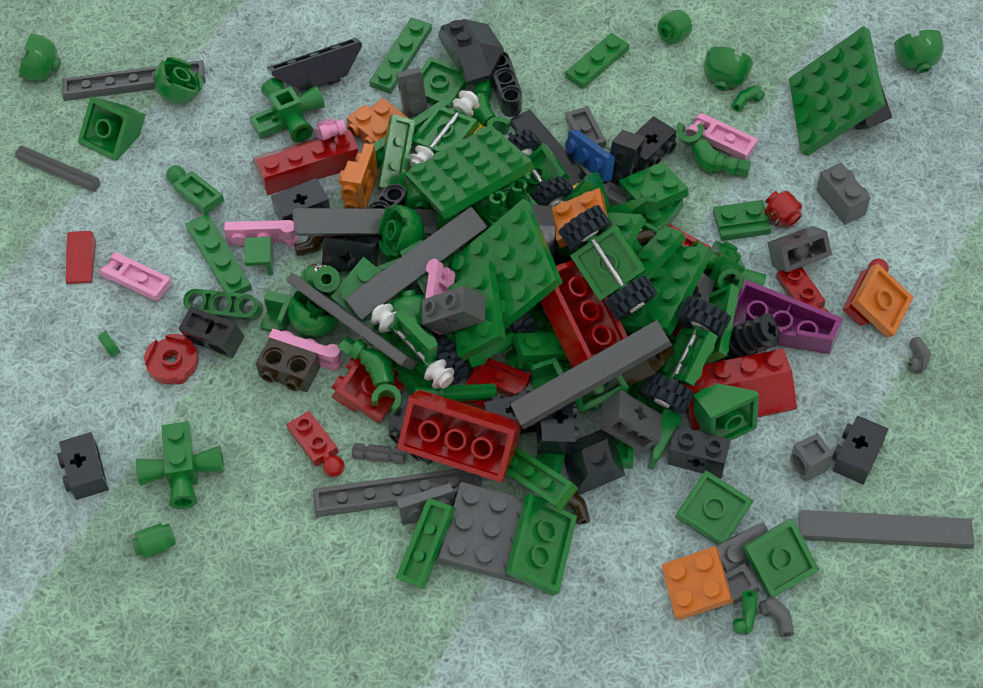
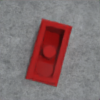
[66,231,96,284]

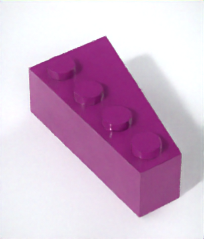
[733,279,843,354]

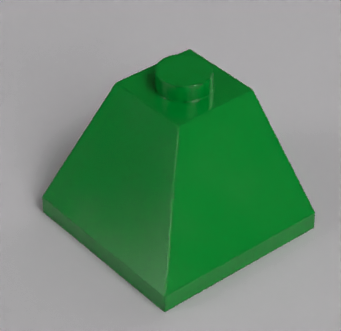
[77,97,146,160]
[693,384,759,441]

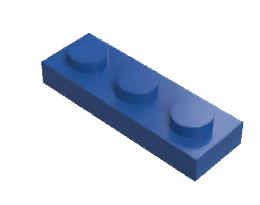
[565,129,615,182]

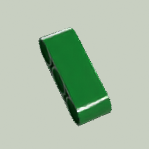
[183,289,263,321]

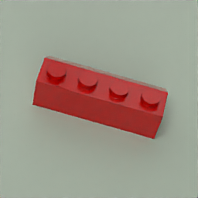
[253,129,359,196]
[540,260,628,368]
[682,348,797,431]
[397,389,522,483]

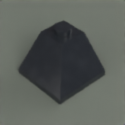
[564,429,626,495]

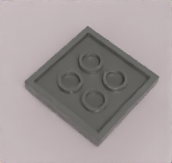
[438,482,524,584]

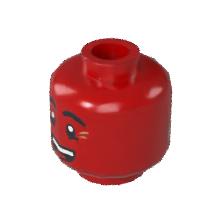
[765,191,803,228]

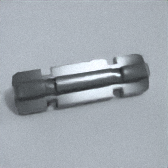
[352,443,406,464]

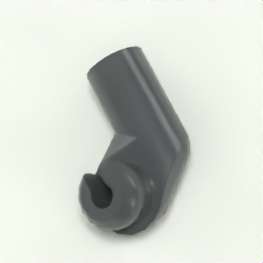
[907,337,931,374]
[759,597,794,637]

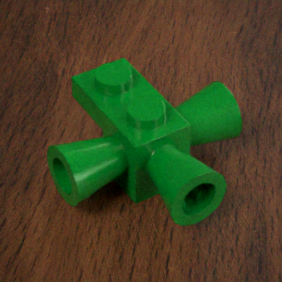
[249,77,325,143]
[691,240,766,291]
[136,421,224,509]

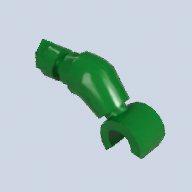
[472,79,511,135]
[676,122,751,178]
[338,336,402,414]

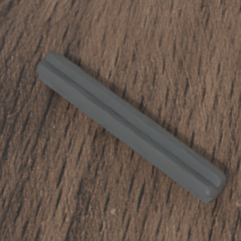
[15,146,100,191]

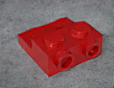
[331,358,404,424]

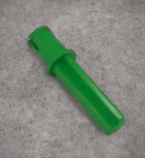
[415,384,497,401]

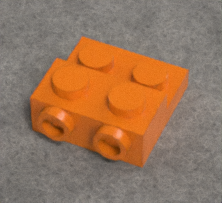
[347,98,408,144]
[339,143,378,209]

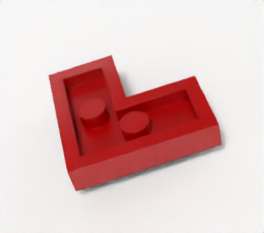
[459,358,531,410]

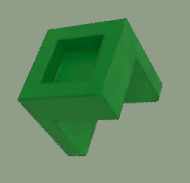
[244,237,274,276]
[261,291,293,332]
[530,357,563,390]

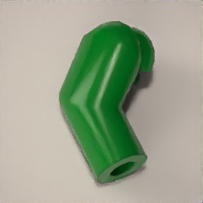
[731,85,765,112]
[733,590,757,635]

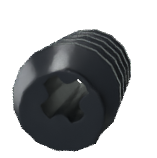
[726,313,780,359]

